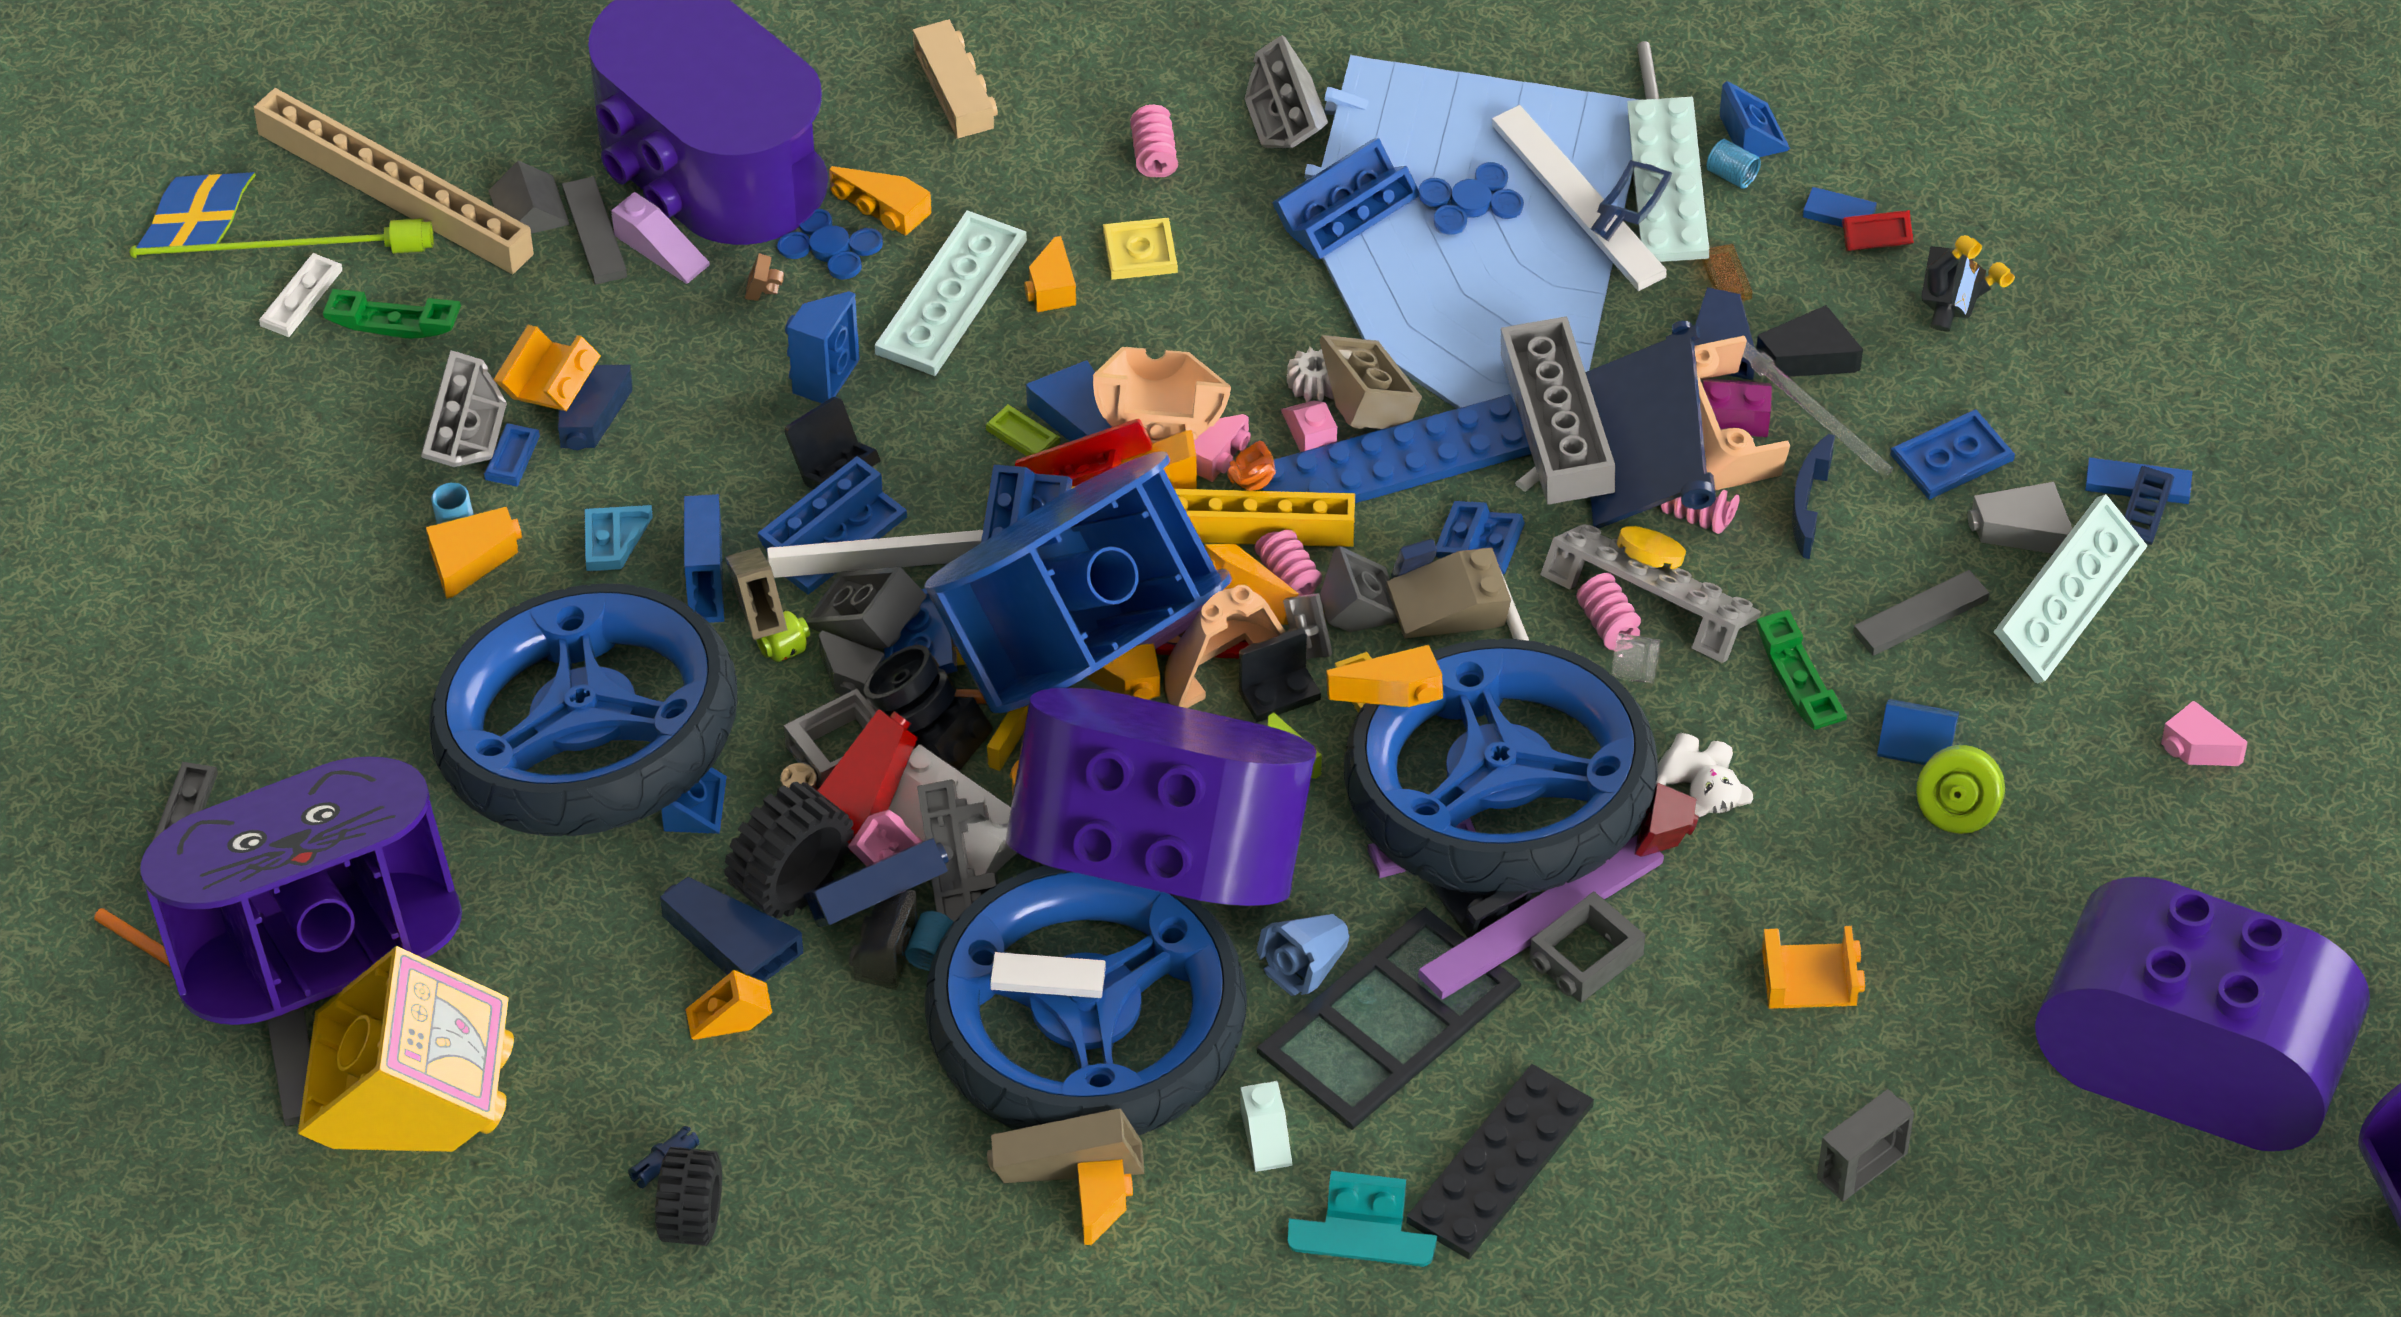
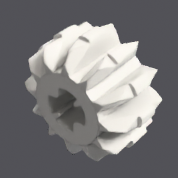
[1287,347,1334,402]

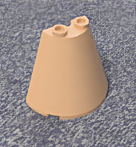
[1093,347,1231,444]
[1165,585,1285,708]

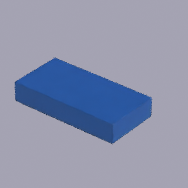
[1803,187,1877,227]
[484,423,540,487]

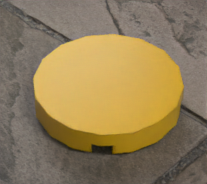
[1617,526,1686,569]

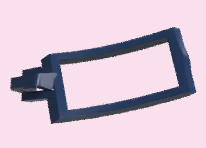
[1590,160,1672,242]

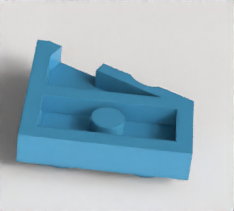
[585,505,653,571]

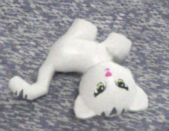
[1656,733,1753,817]

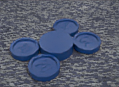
[1418,162,1524,235]
[777,209,883,280]

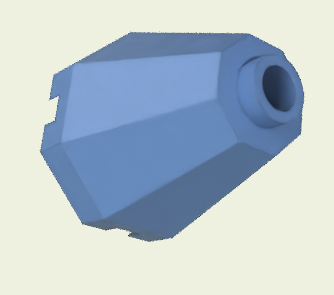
[1256,914,1350,996]

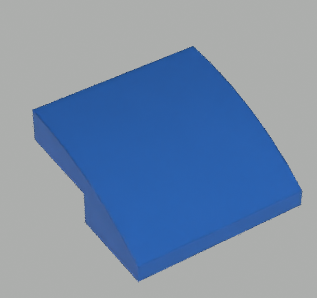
[1435,501,1525,574]

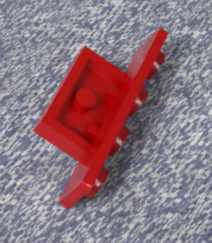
[1015,419,1153,486]

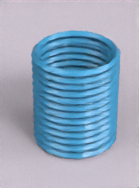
[1706,139,1761,189]
[431,482,474,524]
[904,911,954,971]

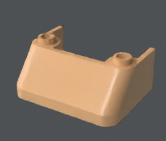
[1695,336,1790,490]

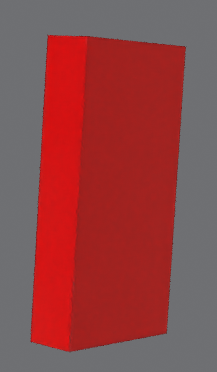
[1842,210,1914,251]

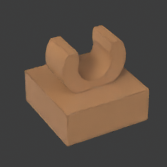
[745,253,784,301]

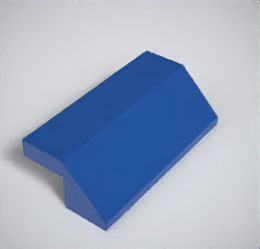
[1272,138,1419,259]
[758,456,907,595]
[981,465,1073,543]

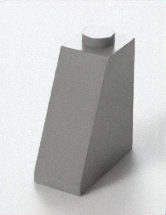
[1968,482,2073,554]

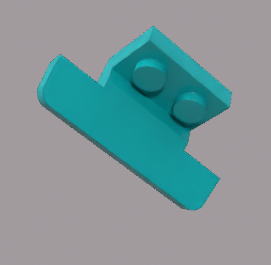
[1288,1171,1437,1267]

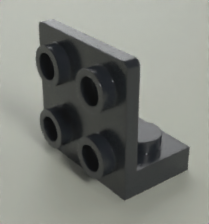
[1239,628,1321,723]
[1429,883,1532,938]

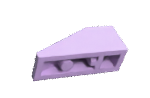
[611,192,710,284]

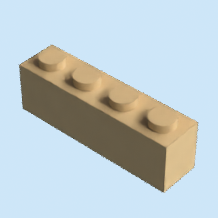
[913,19,998,139]

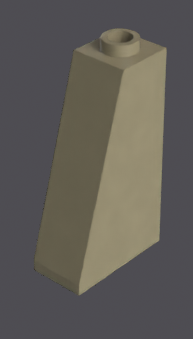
[725,547,788,640]
[987,1108,1144,1183]

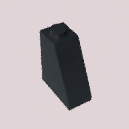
[1755,305,1863,378]

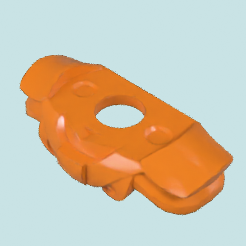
[1227,441,1276,491]

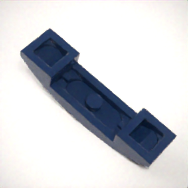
[1792,434,1835,559]

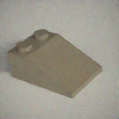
[1320,335,1422,430]
[1386,548,1511,639]

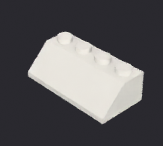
[888,744,1017,876]

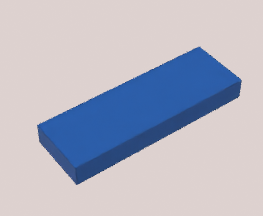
[2085,457,2192,504]

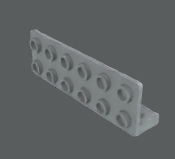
[1540,524,1761,663]

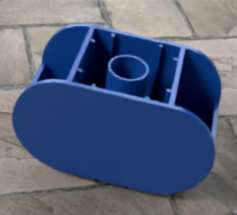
[924,451,1232,713]

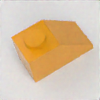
[1024,236,1076,312]
[1086,643,1160,700]
[686,970,772,1040]
[1077,1159,1133,1245]

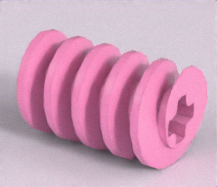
[1130,104,1178,177]
[1661,486,1740,534]
[1255,530,1322,596]
[1576,573,1641,651]

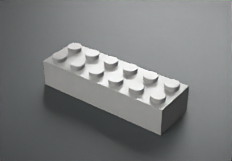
[1501,316,1615,505]

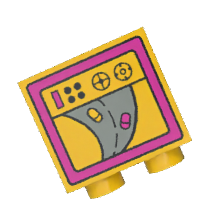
[298,946,514,1152]

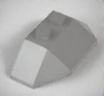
[1245,35,1328,148]
[421,350,507,467]

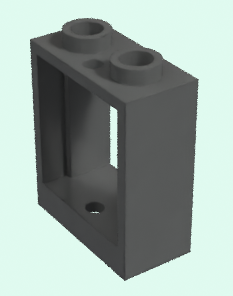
[1530,891,1645,1003]
[1817,1089,1914,1202]

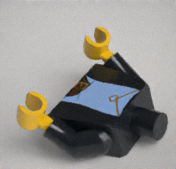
[1921,235,2015,332]

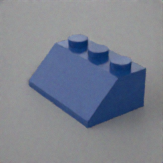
[785,291,860,404]

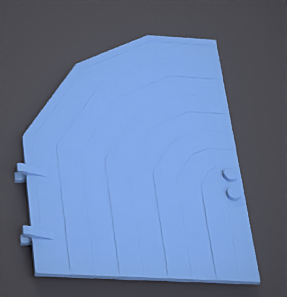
[1305,55,1639,409]

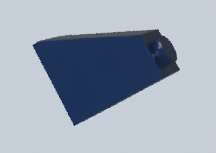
[1694,287,1756,381]
[558,365,633,450]

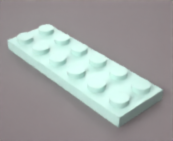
[1627,97,1709,262]
[875,210,1027,376]
[1994,494,2147,683]

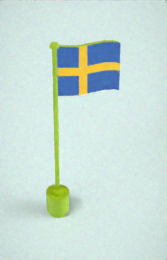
[129,172,434,258]

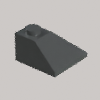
[1320,546,1398,632]

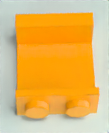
[493,325,601,411]
[1762,926,1865,1009]

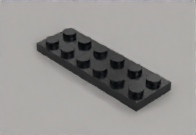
[1406,1064,1594,1260]

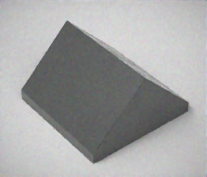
[489,161,569,234]

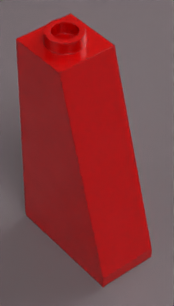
[817,709,918,853]

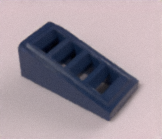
[2124,466,2174,545]

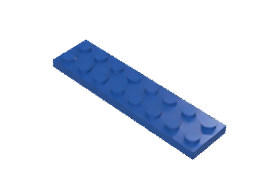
[1256,394,1531,503]

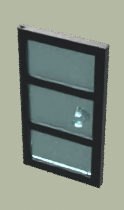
[1257,907,1521,1130]

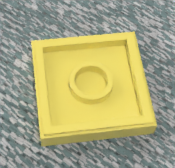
[1103,218,1178,280]

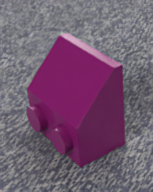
[1703,378,1772,437]

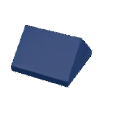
[1719,81,1790,157]
[1877,699,1959,765]
[661,767,727,834]

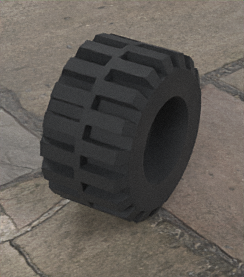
[655,1147,722,1246]

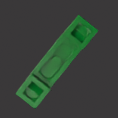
[323,289,461,339]
[1756,609,1847,730]

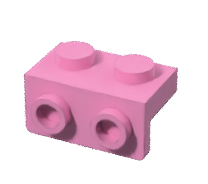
[848,810,923,895]

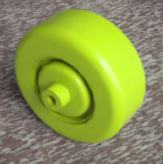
[1916,745,2005,834]

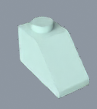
[1240,1081,1292,1172]

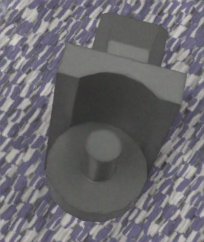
[1283,593,1333,659]

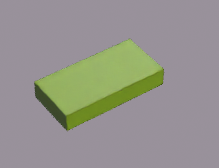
[986,404,1060,456]

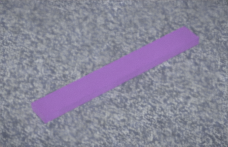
[1418,835,1664,1000]

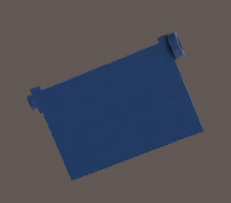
[1585,321,1716,528]

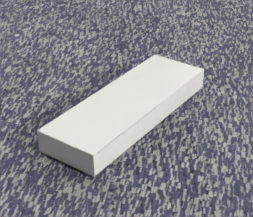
[259,253,342,337]
[991,952,1106,998]

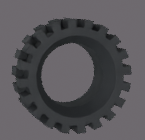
[724,782,854,918]

